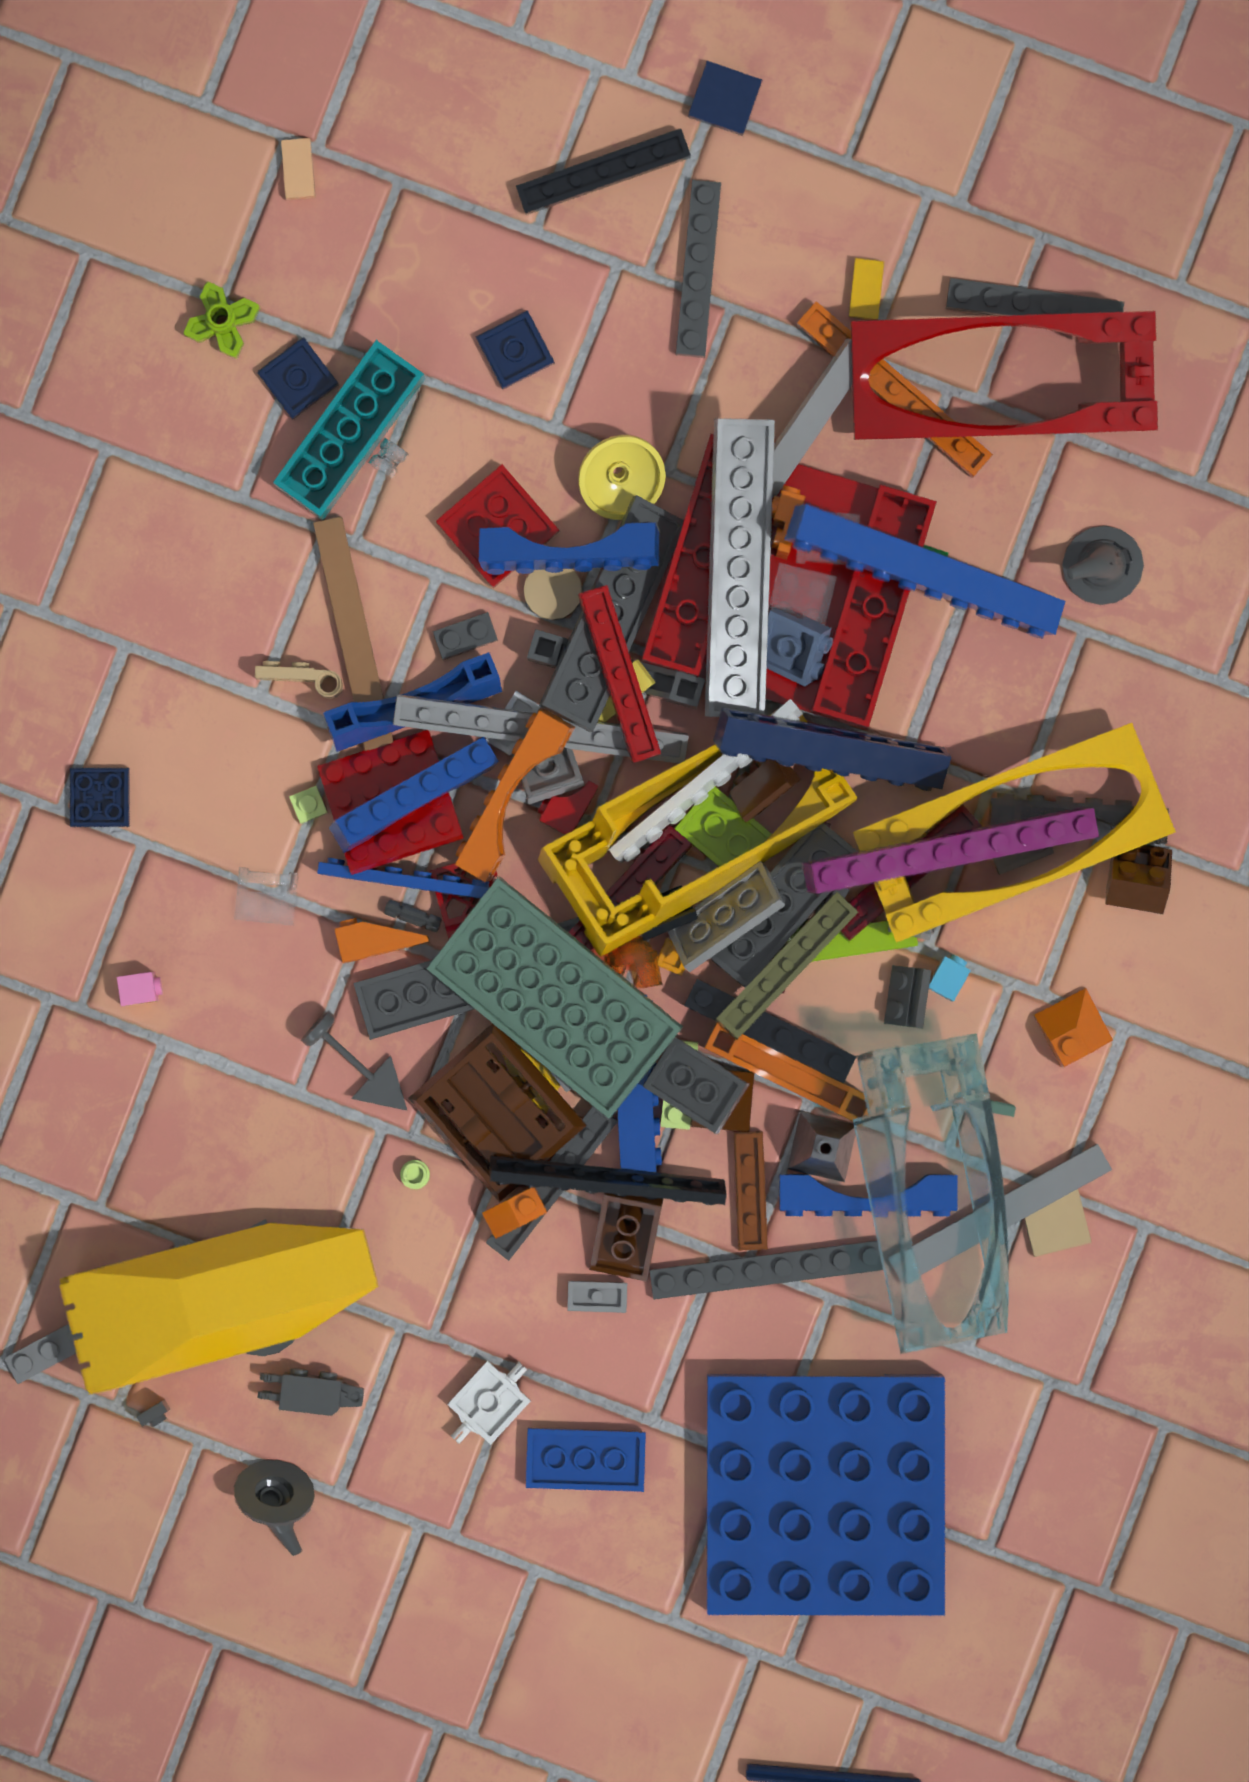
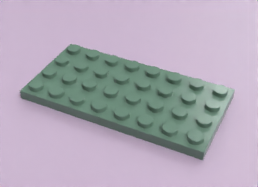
[427,877,683,1119]

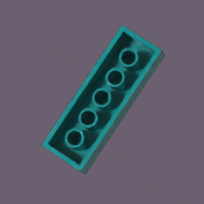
[273,340,425,521]

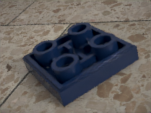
[70,768,130,827]

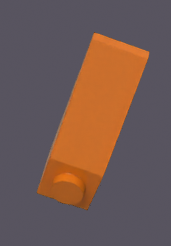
[334,918,430,964]

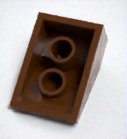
[589,1193,663,1282]

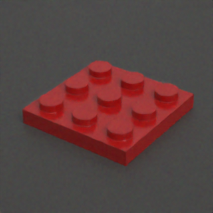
[436,464,560,589]

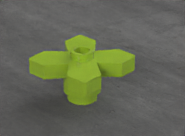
[184,282,260,359]

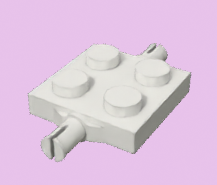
[447,1360,531,1445]

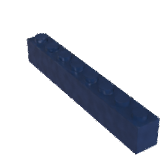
[713,707,951,791]

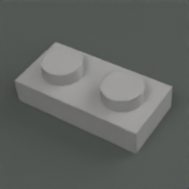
[567,1281,627,1313]

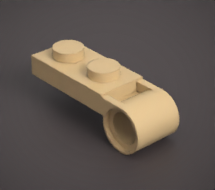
[255,661,343,699]

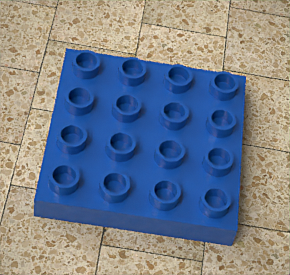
[707,1374,945,1616]

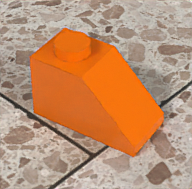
[482,1187,548,1239]

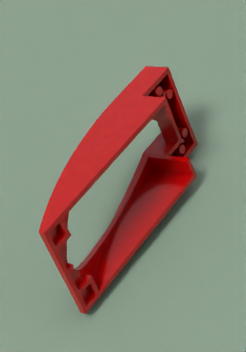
[851,311,1158,440]

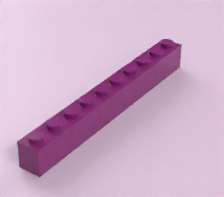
[802,807,1099,894]

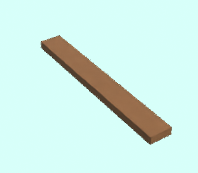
[313,516,393,751]

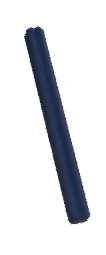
[745,1764,921,1782]

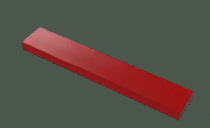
[578,585,661,763]

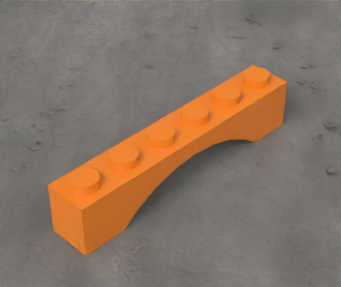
[455,710,575,882]
[704,1022,877,1127]

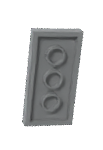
[668,861,785,972]

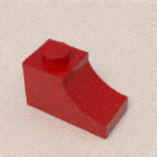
[537,780,599,835]

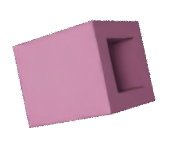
[117,972,163,1006]

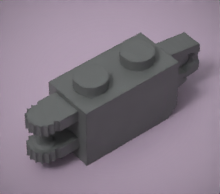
[257,1368,364,1416]

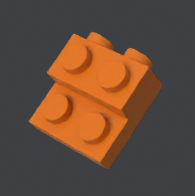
[772,486,805,560]

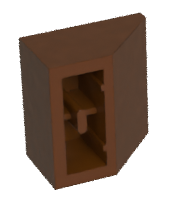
[1105,845,1172,914]

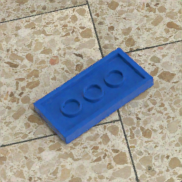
[526,1428,646,1492]

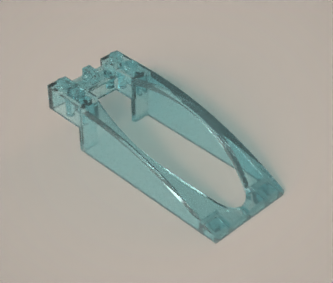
[853,1033,1009,1354]

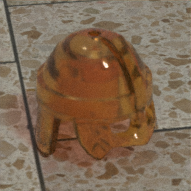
[604,935,663,988]

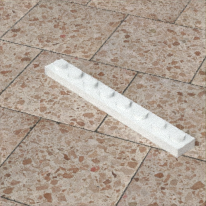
[608,699,803,863]

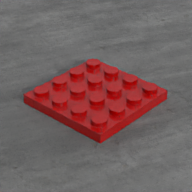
[317,730,464,875]

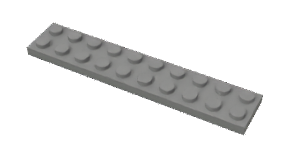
[705,418,775,717]

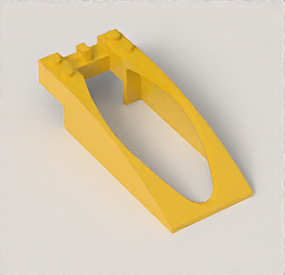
[538,714,857,957]
[853,723,1176,943]

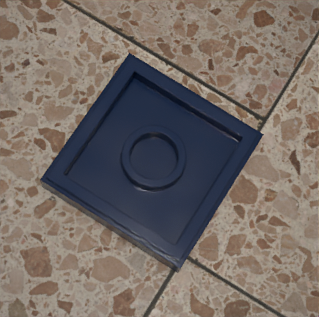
[688,61,762,136]
[476,310,555,390]
[257,337,339,420]

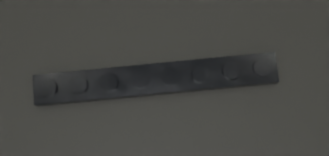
[489,1156,727,1205]

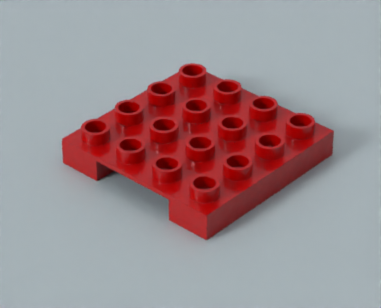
[642,433,937,730]

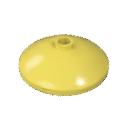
[578,435,666,520]

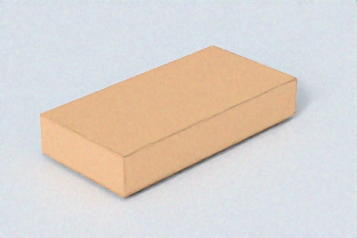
[281,138,315,200]

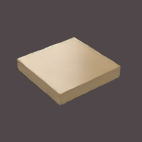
[1024,1189,1092,1257]

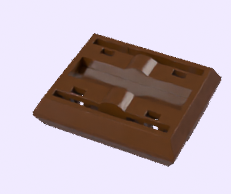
[408,1023,587,1202]

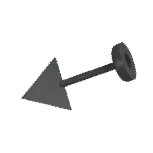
[301,1010,408,1111]

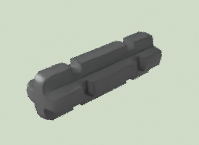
[384,900,442,932]

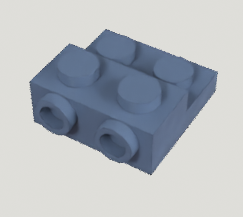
[766,607,833,686]

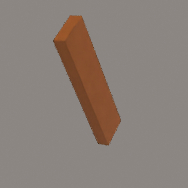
[733,1131,768,1251]

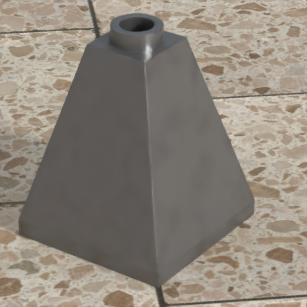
[787,1112,858,1182]

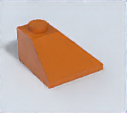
[1034,988,1113,1067]

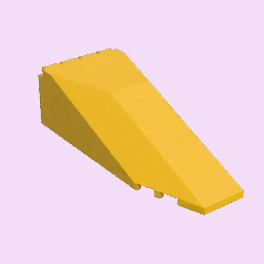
[59,1222,379,1395]

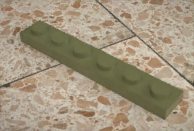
[715,892,858,1040]

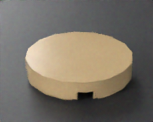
[524,569,582,621]

